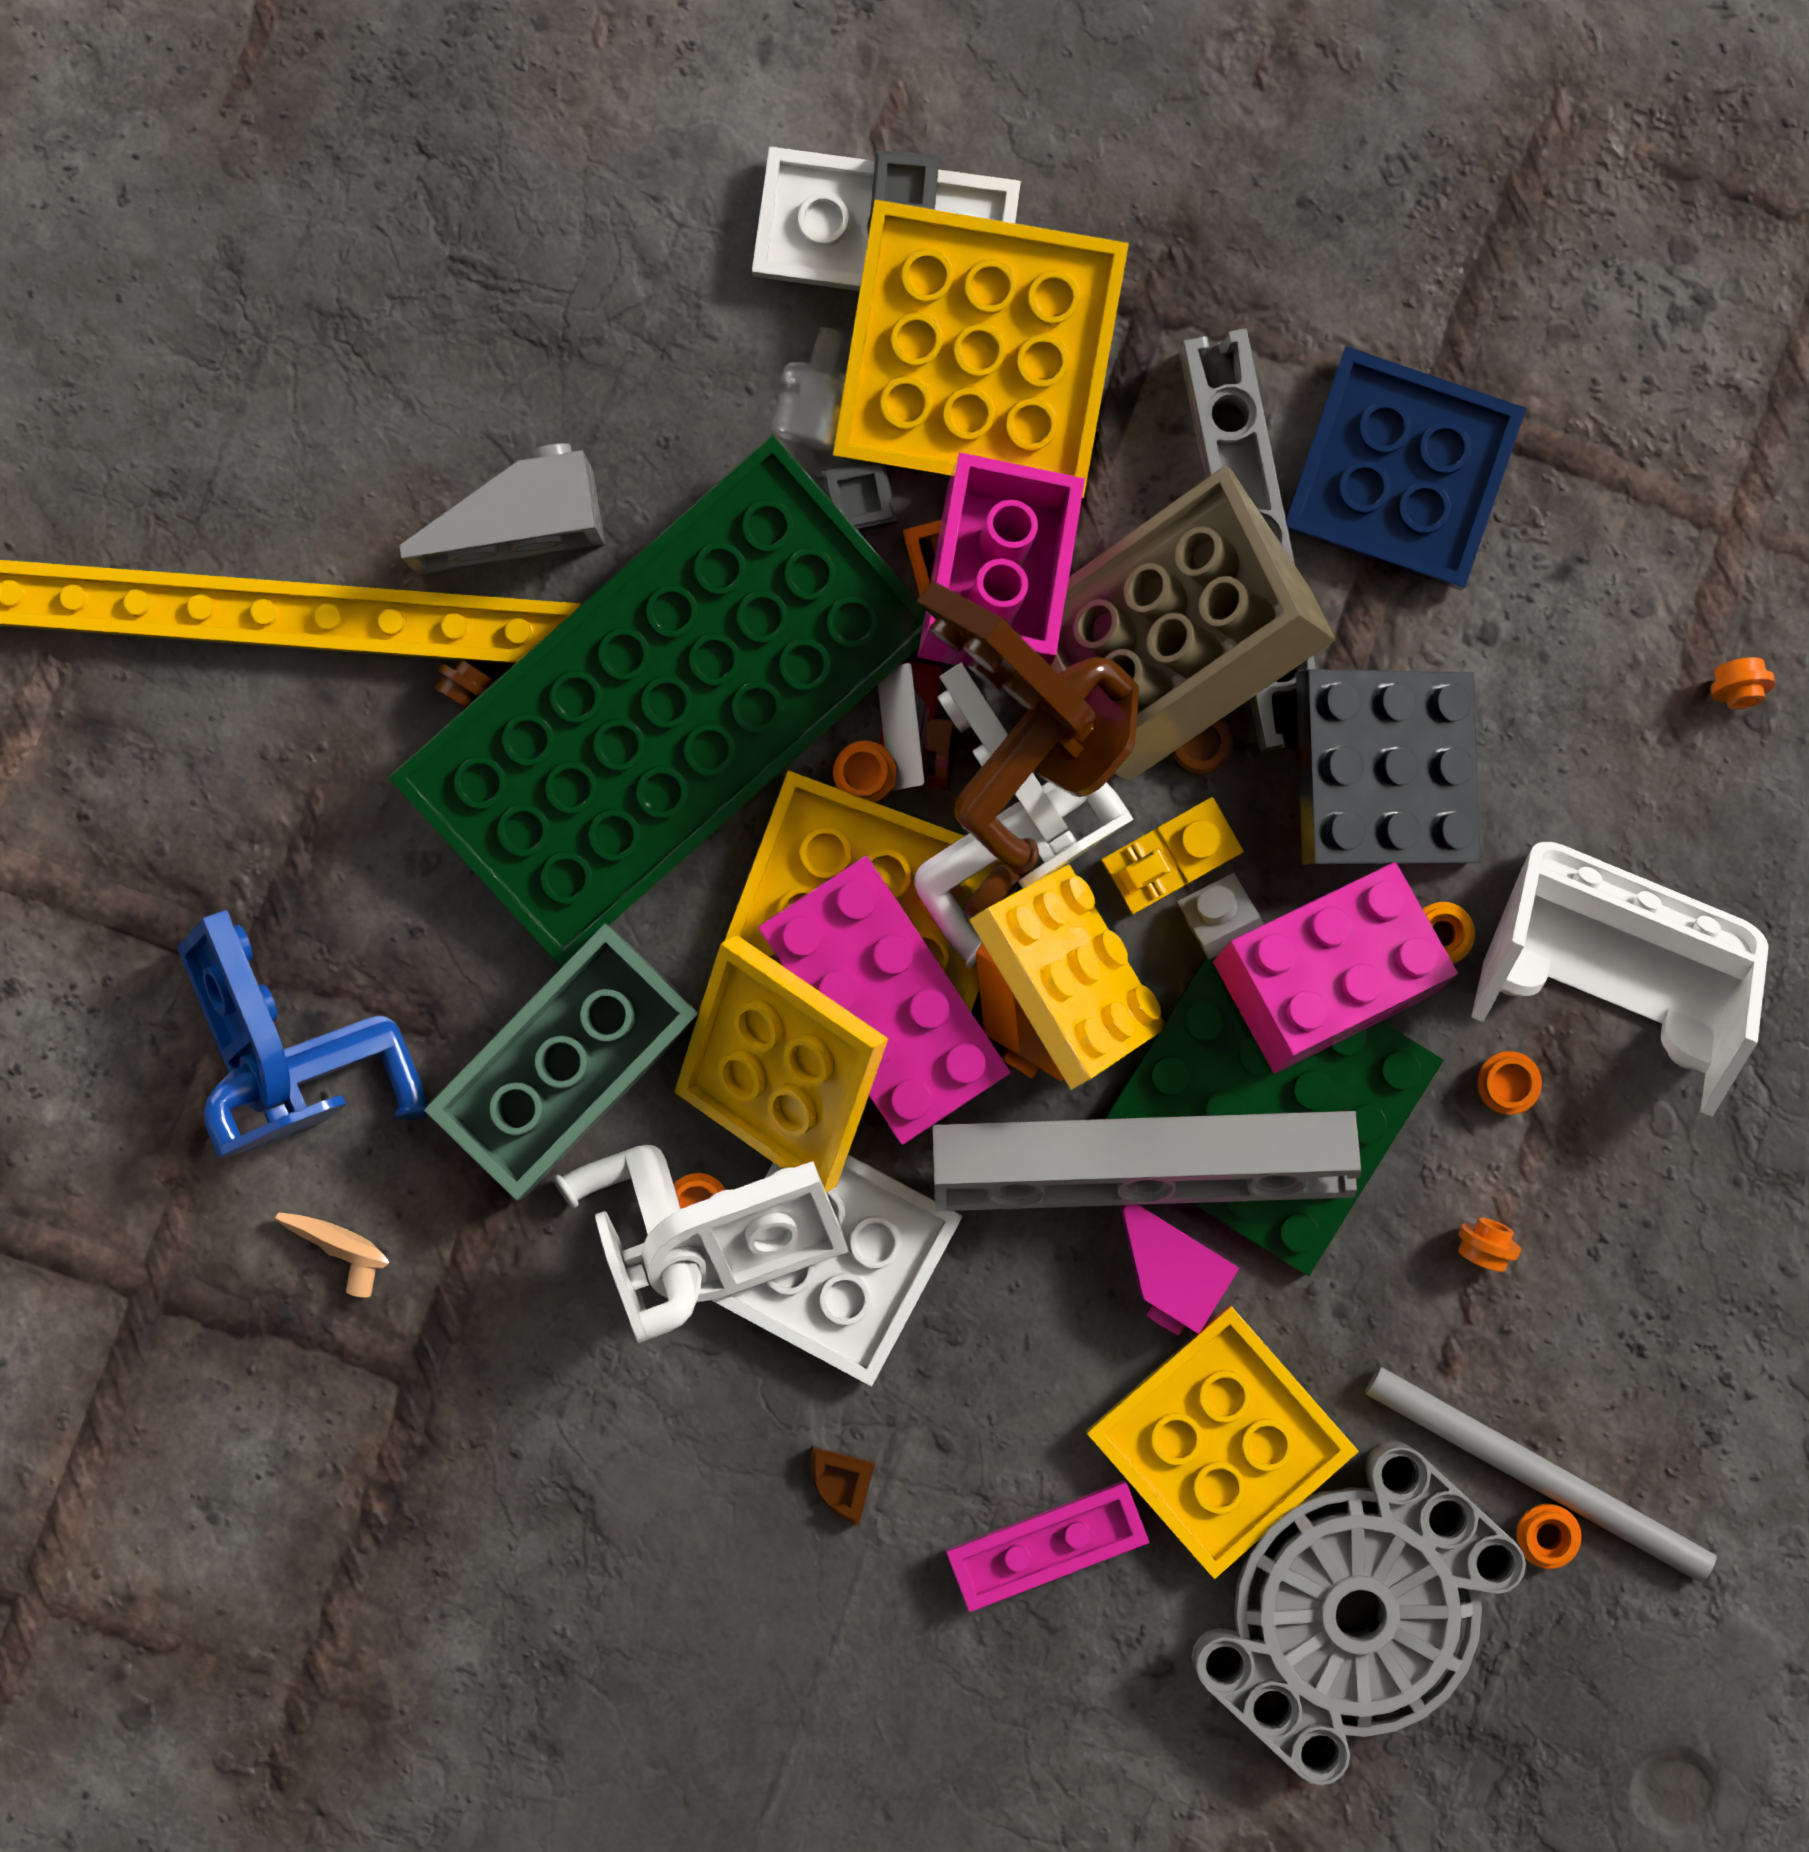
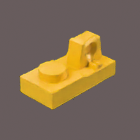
[1101,797,1244,915]

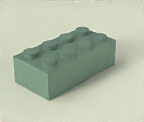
[424,924,699,1200]

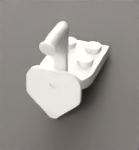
[914,663,1133,969]
[553,1145,849,1343]

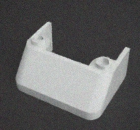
[1472,842,1768,1117]

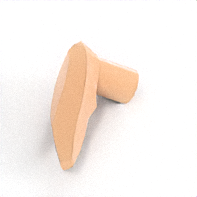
[275,1212,389,1297]

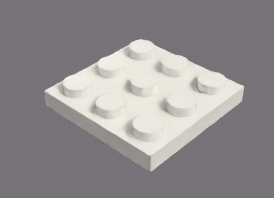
[712,1154,963,1387]

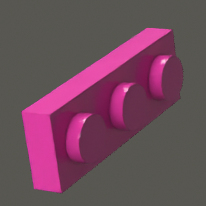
[946,1480,1150,1613]

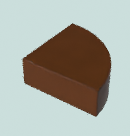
[923,718,958,790]
[811,1445,875,1526]

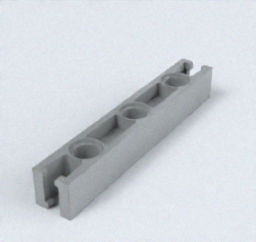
[1179,328,1316,753]
[933,1111,1361,1211]

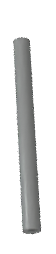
[1365,1366,1717,1583]

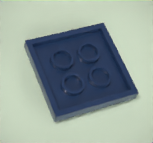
[1285,346,1526,591]

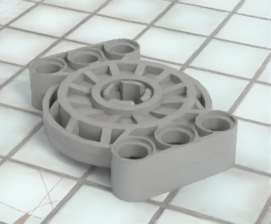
[1192,1440,1526,1785]

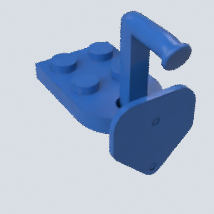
[177,910,429,1158]

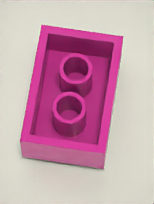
[918,452,1085,667]
[1213,861,1458,1074]

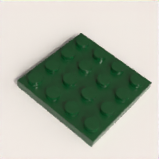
[1104,956,1444,1276]

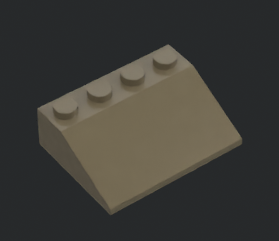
[1051,465,1336,782]

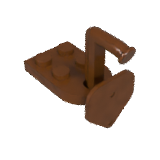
[917,581,1139,876]

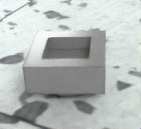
[1177,873,1263,960]

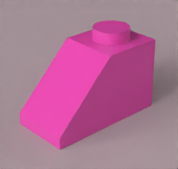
[1120,1205,1240,1336]

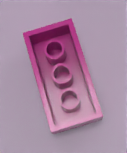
[758,855,1011,1145]

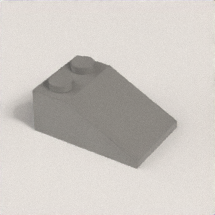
[399,443,605,575]

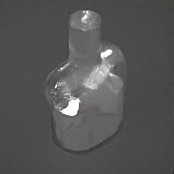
[770,327,846,450]

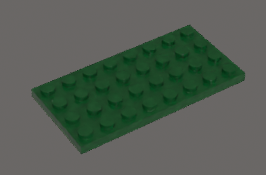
[388,434,926,968]

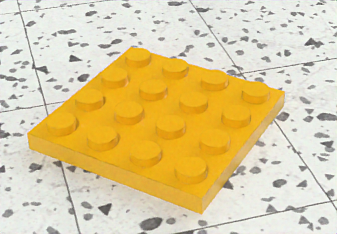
[833,199,1129,498]
[699,771,1021,1012]

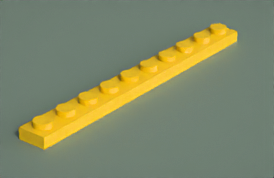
[0,560,581,665]

